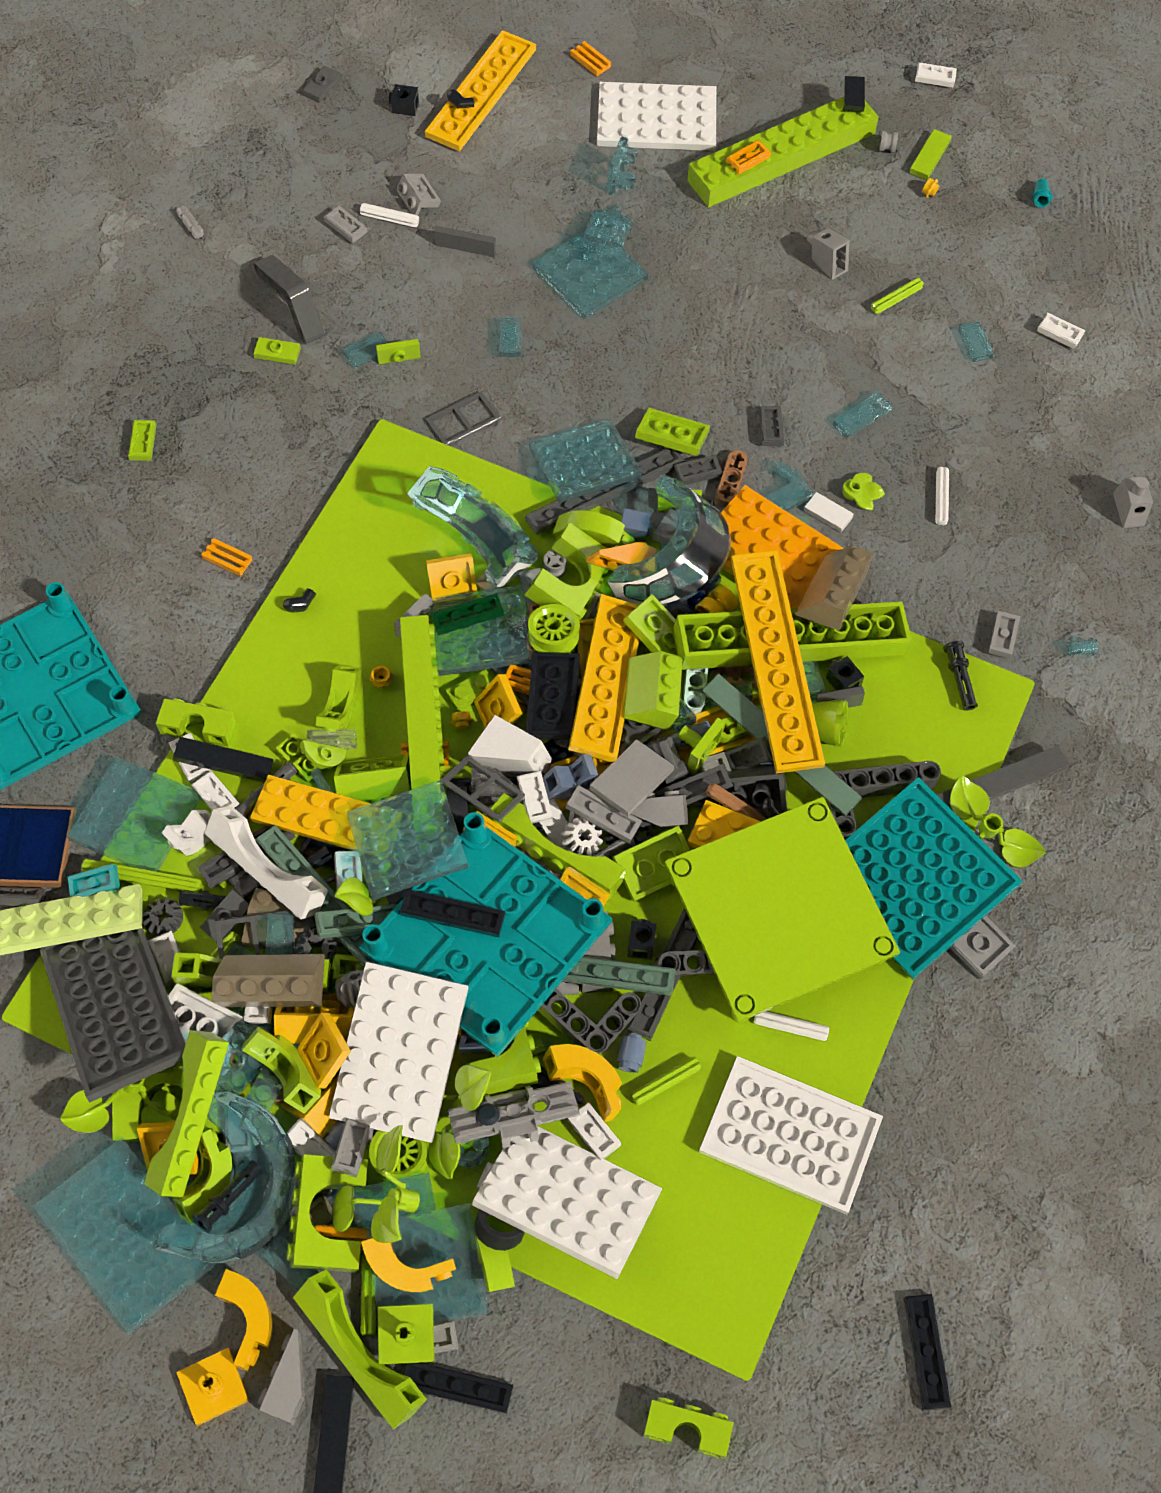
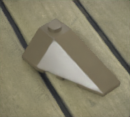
[241,888,345,950]

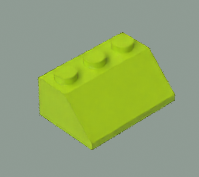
[623,651,683,730]
[334,753,411,803]

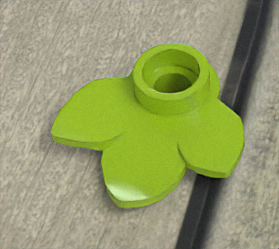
[842,473,885,510]

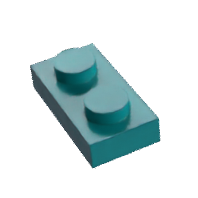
[67,864,120,897]

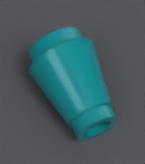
[1032,178,1053,208]

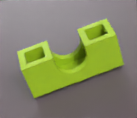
[156,699,236,747]
[643,1397,734,1460]

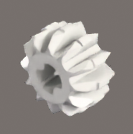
[561,818,603,856]

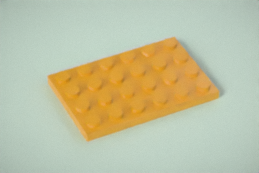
[710,485,843,608]

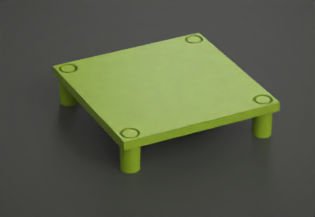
[665,797,900,1023]

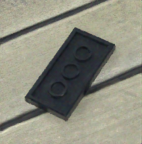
[526,652,580,740]

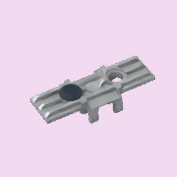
[448,1081,580,1149]

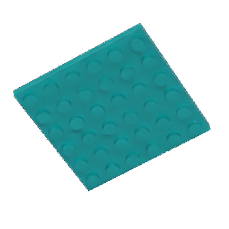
[845,777,1023,980]

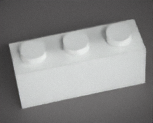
[168,983,243,1063]

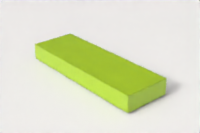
[909,129,952,181]

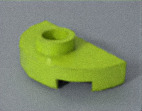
[300,740,347,770]

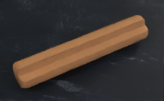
[706,783,766,822]

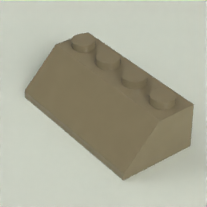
[795,546,873,631]
[211,954,325,1007]

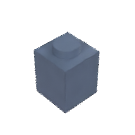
[621,508,654,543]

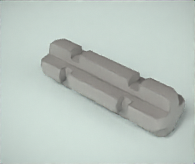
[176,205,204,239]

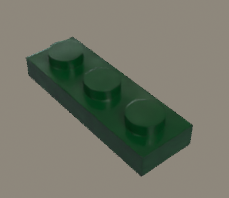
[431,593,505,636]

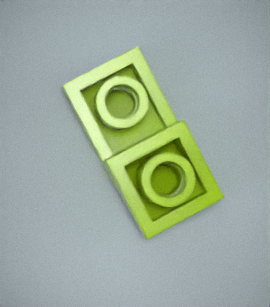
[275,733,324,782]
[475,1236,515,1292]

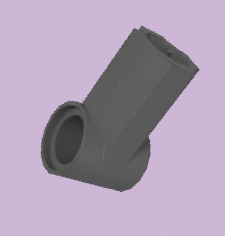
[651,735,689,787]

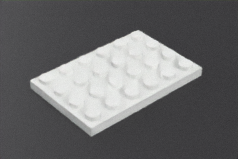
[597,82,716,151]
[329,962,469,1143]
[699,1056,883,1215]
[472,1126,662,1279]

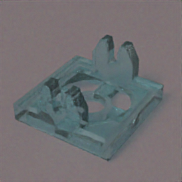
[608,136,638,196]

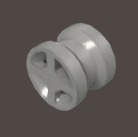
[879,130,898,153]
[543,550,566,578]

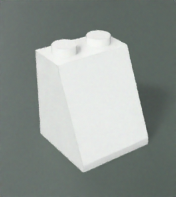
[468,715,552,777]

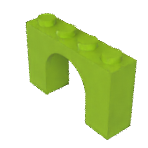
[524,522,609,620]
[470,1022,541,1095]
[112,1066,223,1143]
[286,1154,368,1272]

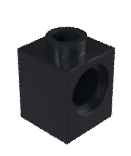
[388,84,419,116]
[826,656,864,690]
[627,919,656,960]

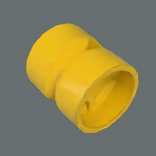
[695,585,739,614]

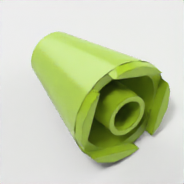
[812,699,848,747]

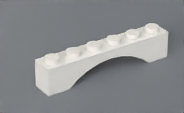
[204,806,328,919]

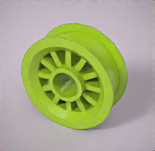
[528,604,580,653]
[369,1130,429,1184]

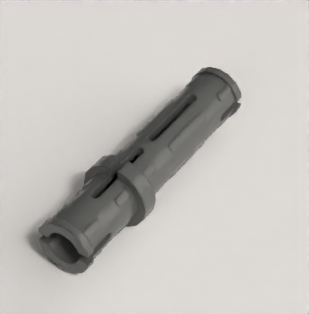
[236,761,297,819]

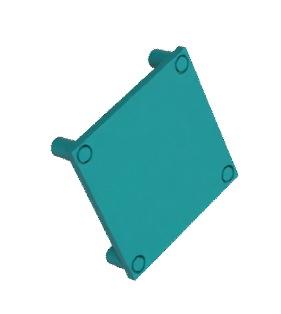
[0,582,142,790]
[359,812,612,1058]

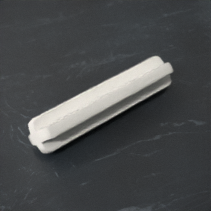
[360,203,419,227]
[935,467,949,526]
[754,1011,829,1041]

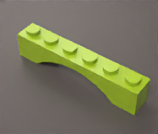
[487,793,626,902]
[171,952,332,994]
[144,1030,229,1197]
[293,1269,427,1429]

